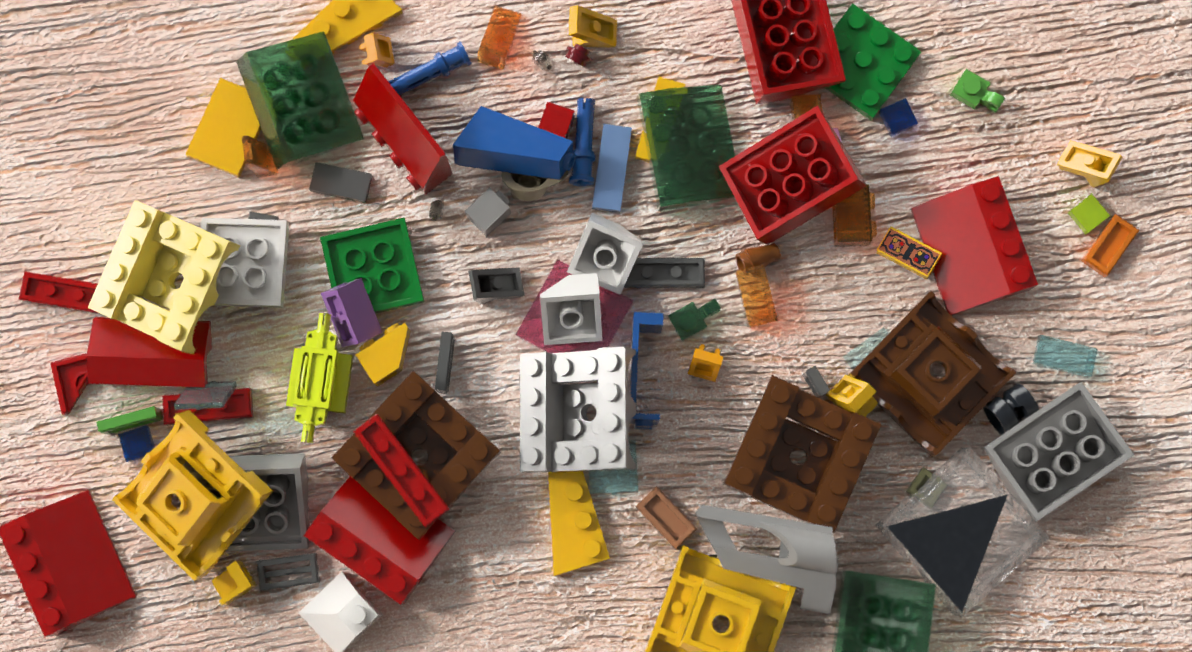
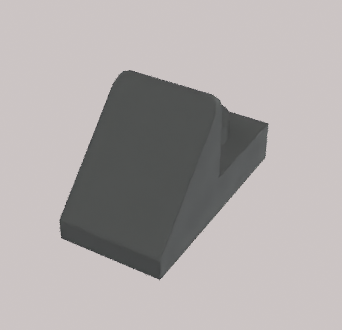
[468,267,524,305]

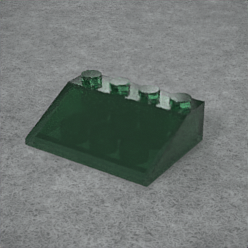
[236,31,364,170]
[637,85,735,212]
[832,571,936,652]

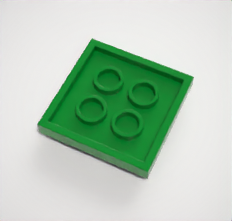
[825,3,922,121]
[320,217,425,314]

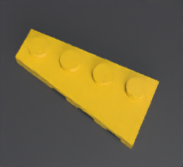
[282,0,403,71]
[548,471,610,576]

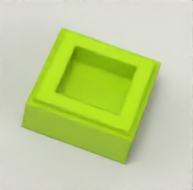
[1067,194,1110,235]

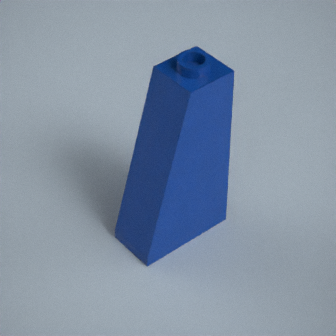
[453,106,576,180]

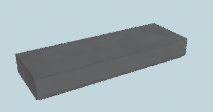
[624,258,705,288]

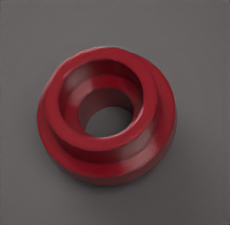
[565,43,592,68]

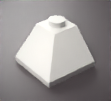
[567,213,643,295]
[540,273,602,345]
[299,571,383,652]

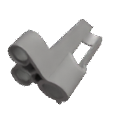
[695,505,838,614]

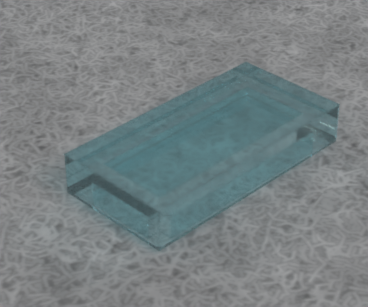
[1032,335,1098,378]

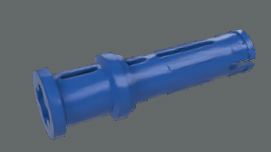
[388,41,472,96]
[569,98,596,186]

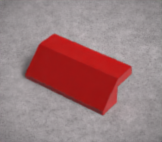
[86,317,212,388]

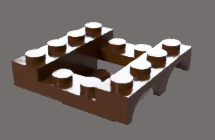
[847,291,1017,457]
[331,371,501,540]
[722,375,882,534]

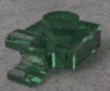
[668,299,721,342]

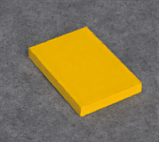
[185,78,274,178]

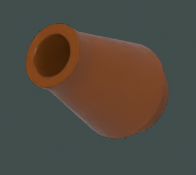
[735,243,781,276]

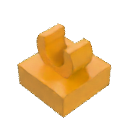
[359,33,395,68]
[688,344,723,382]

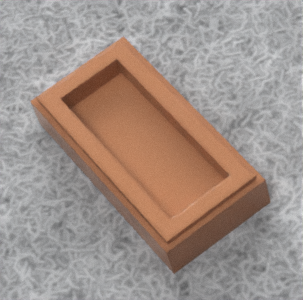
[635,486,697,550]

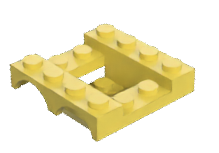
[88,200,240,354]

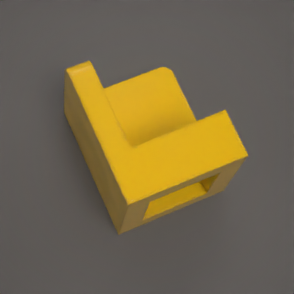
[212,561,257,606]

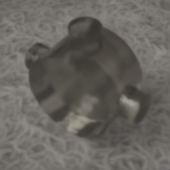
[531,50,552,70]
[429,200,444,221]

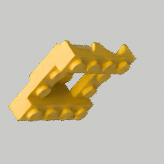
[112,410,273,581]
[644,546,796,652]

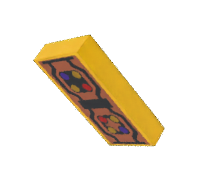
[876,227,942,280]

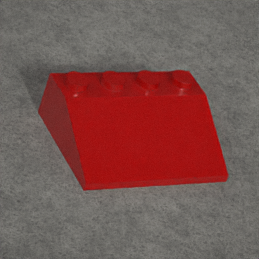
[731,0,846,105]
[353,63,453,195]
[719,105,867,245]
[910,176,1038,315]
[303,476,456,605]
[0,490,136,637]

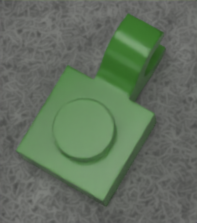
[950,69,1005,113]

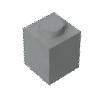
[465,187,511,237]

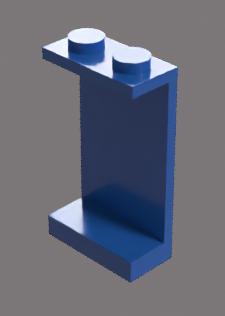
[630,312,664,430]

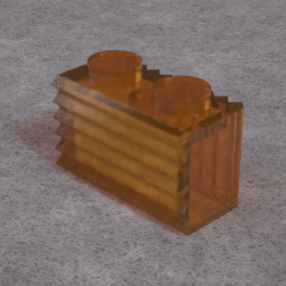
[832,184,877,247]

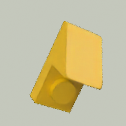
[569,5,617,48]
[1057,140,1123,188]
[826,375,878,417]

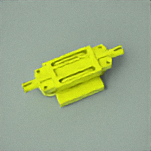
[286,313,354,443]

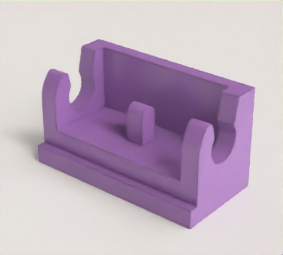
[321,278,382,347]

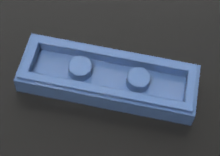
[592,124,632,213]

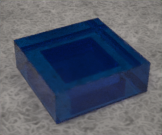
[879,98,918,137]
[118,425,155,463]

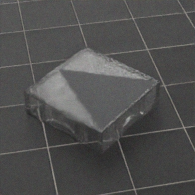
[875,447,1050,617]

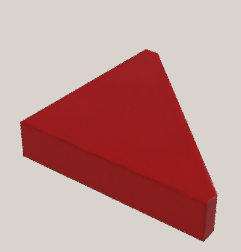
[50,353,88,415]

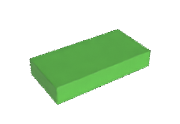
[96,406,163,435]

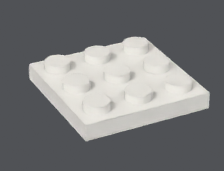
[201,218,289,308]

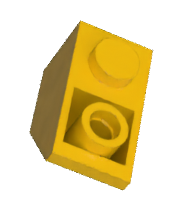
[355,323,411,387]

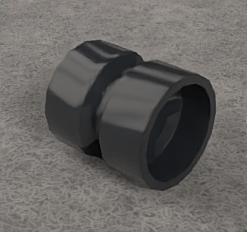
[983,383,1039,435]

